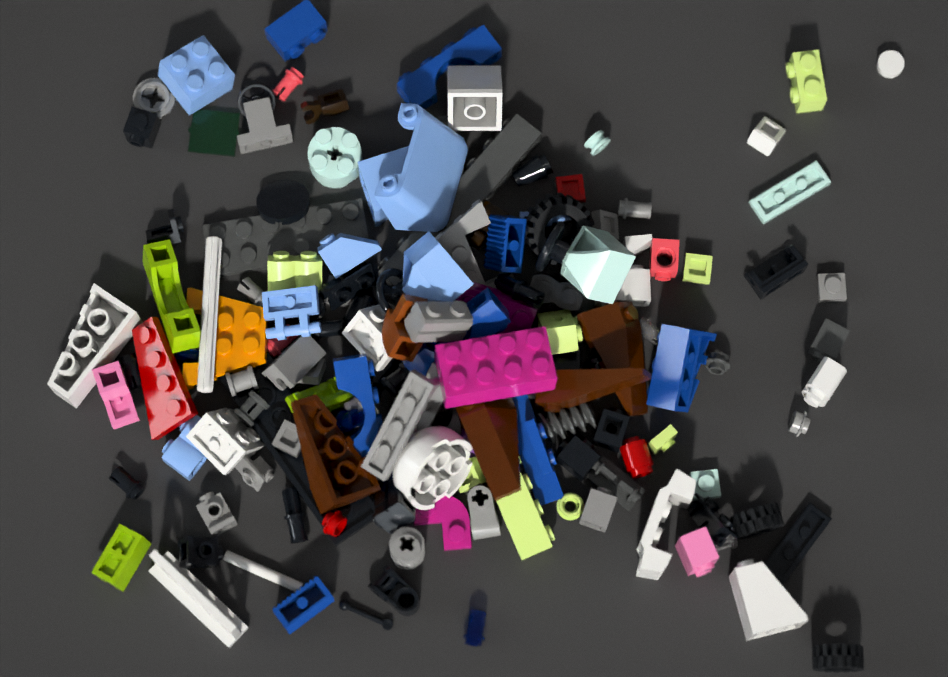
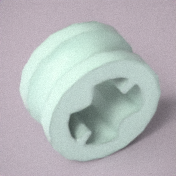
[584,130,611,156]

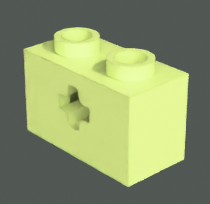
[537,309,583,355]

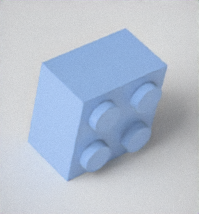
[158,35,235,116]

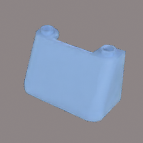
[374,103,468,232]

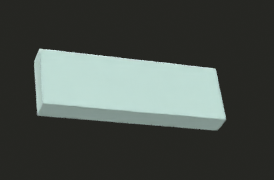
[749,160,831,225]

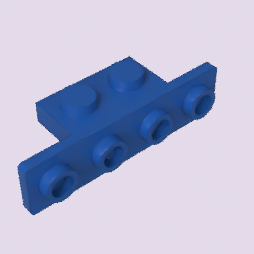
[512,395,564,506]

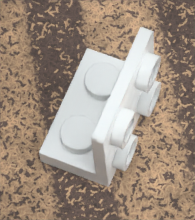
[342,303,395,372]
[186,408,264,475]

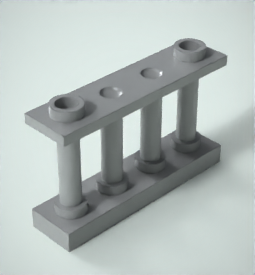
[361,362,444,481]

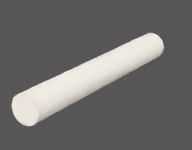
[223,550,304,592]

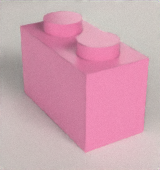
[675,526,719,577]

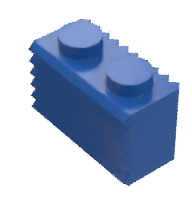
[484,214,527,273]
[273,576,334,635]

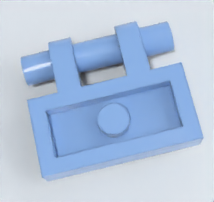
[262,285,322,341]

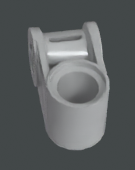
[467,485,501,540]

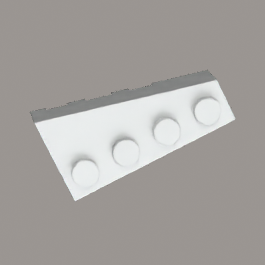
[47,283,143,409]

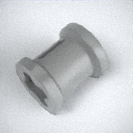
[225,365,259,397]

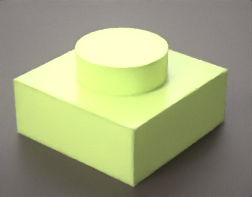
[682,253,713,285]
[648,424,678,455]
[459,456,487,493]

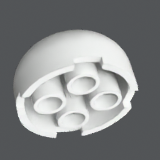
[392,426,473,510]

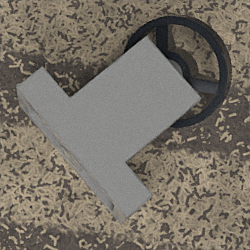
[237,83,293,154]

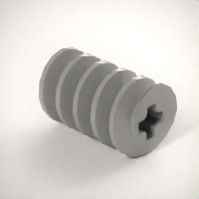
[389,527,425,570]

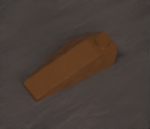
[577,302,648,416]
[535,368,651,412]

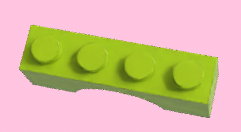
[142,239,201,354]

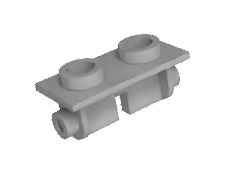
[235,451,275,492]

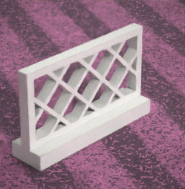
[149,549,249,648]

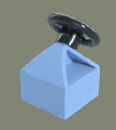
[376,231,473,313]

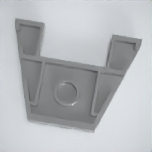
[435,199,515,289]

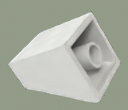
[447,66,502,131]
[728,559,808,641]

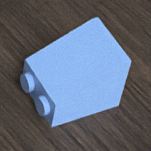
[357,146,409,227]

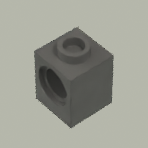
[807,318,850,363]

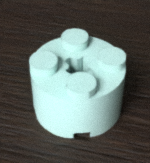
[308,127,362,188]

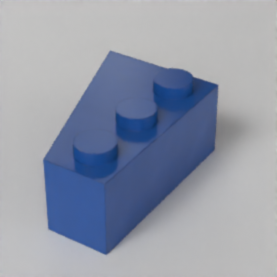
[646,324,717,412]

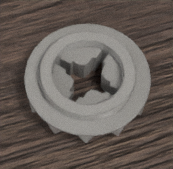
[133,78,175,119]

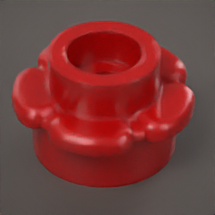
[322,510,347,537]

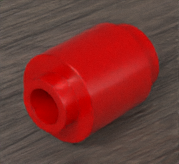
[620,436,654,479]

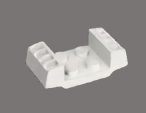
[636,469,696,580]

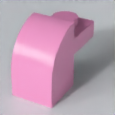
[92,361,140,429]

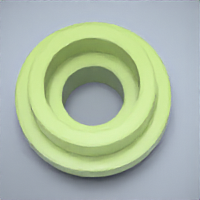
[556,493,584,520]

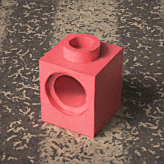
[649,238,680,281]

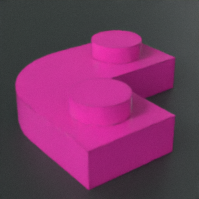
[414,495,472,551]

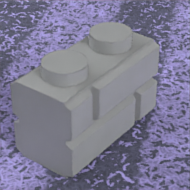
[404,301,473,343]

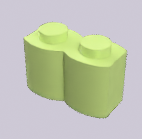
[267,251,322,293]

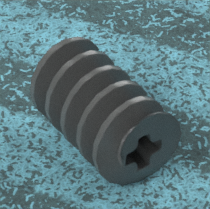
[535,402,597,444]

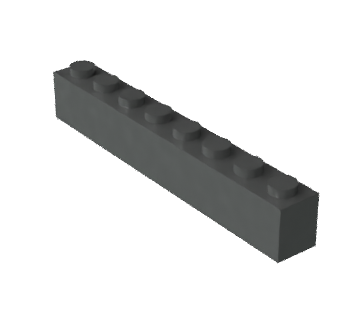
[378,114,542,287]

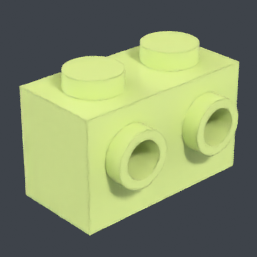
[786,49,827,113]

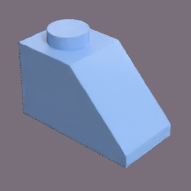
[317,233,382,279]

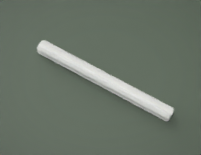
[197,236,222,393]

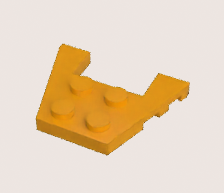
[182,288,268,390]

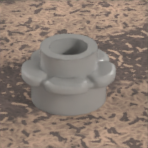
[788,411,811,437]

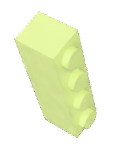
[496,456,555,561]

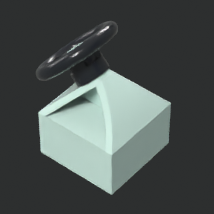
[536,221,636,304]

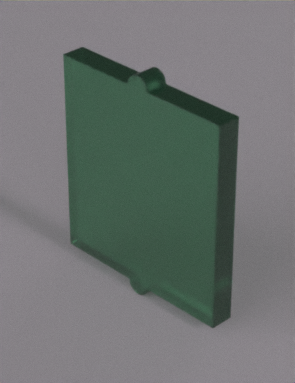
[188,109,240,157]

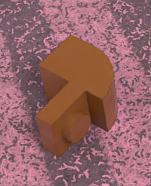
[382,294,429,362]

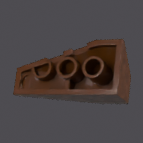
[291,394,381,514]
[455,397,521,501]

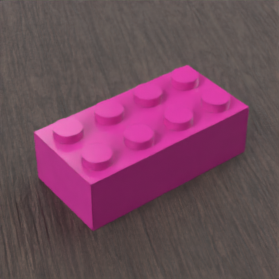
[435,326,557,409]

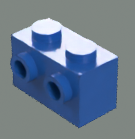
[265,0,327,62]

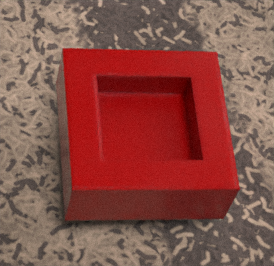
[555,174,586,203]

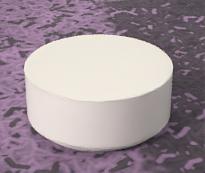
[877,50,904,78]

